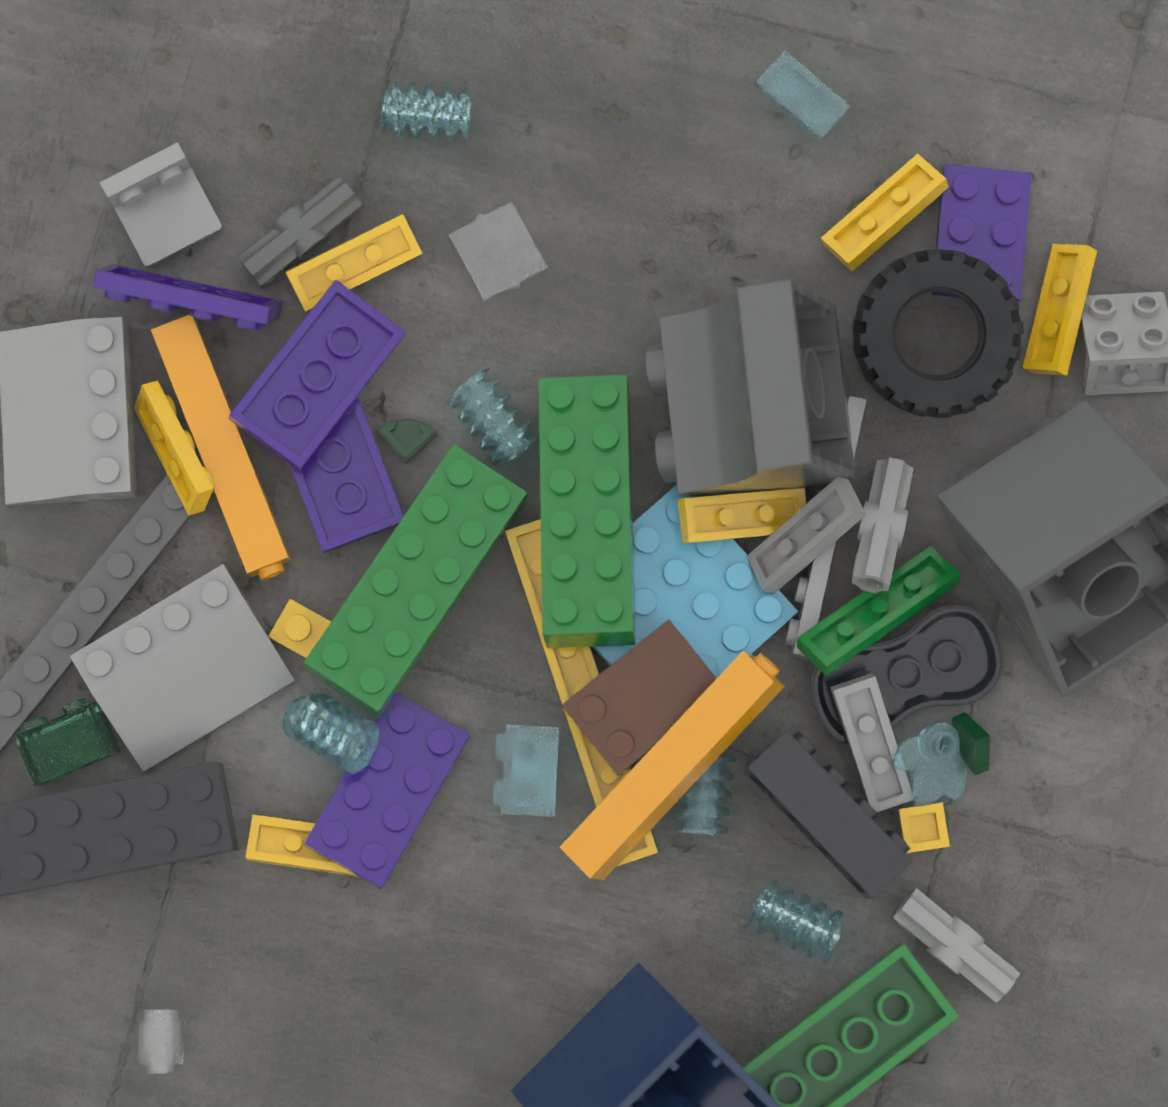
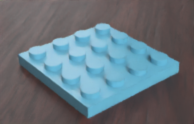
[593,485,798,678]

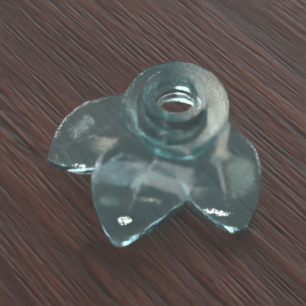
[892,722,967,806]

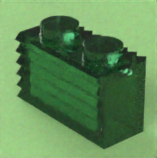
[13,698,121,787]

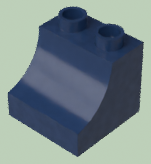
[510,962,781,1107]

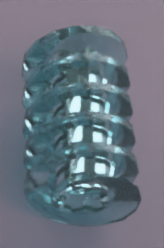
[381,79,472,142]
[448,368,540,465]
[283,692,380,774]
[672,751,736,836]
[744,879,843,965]

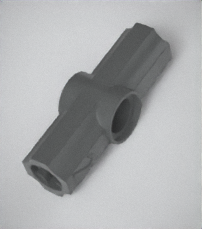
[238,176,364,289]

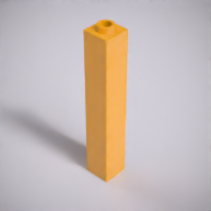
[151,314,292,581]
[560,651,785,880]

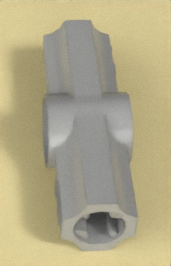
[851,457,914,593]
[891,888,1020,1003]

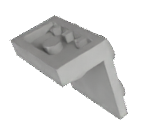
[99,142,222,268]
[1080,292,1168,396]

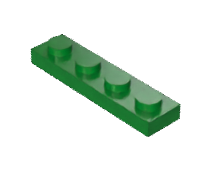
[797,546,961,676]

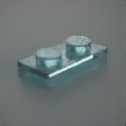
[755,50,850,142]

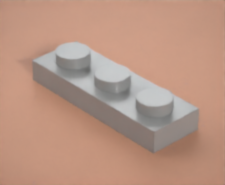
[747,477,866,594]
[830,673,914,812]

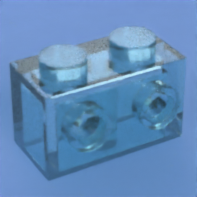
[493,725,559,818]

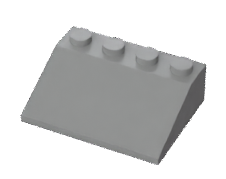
[0,317,138,506]
[70,564,296,772]

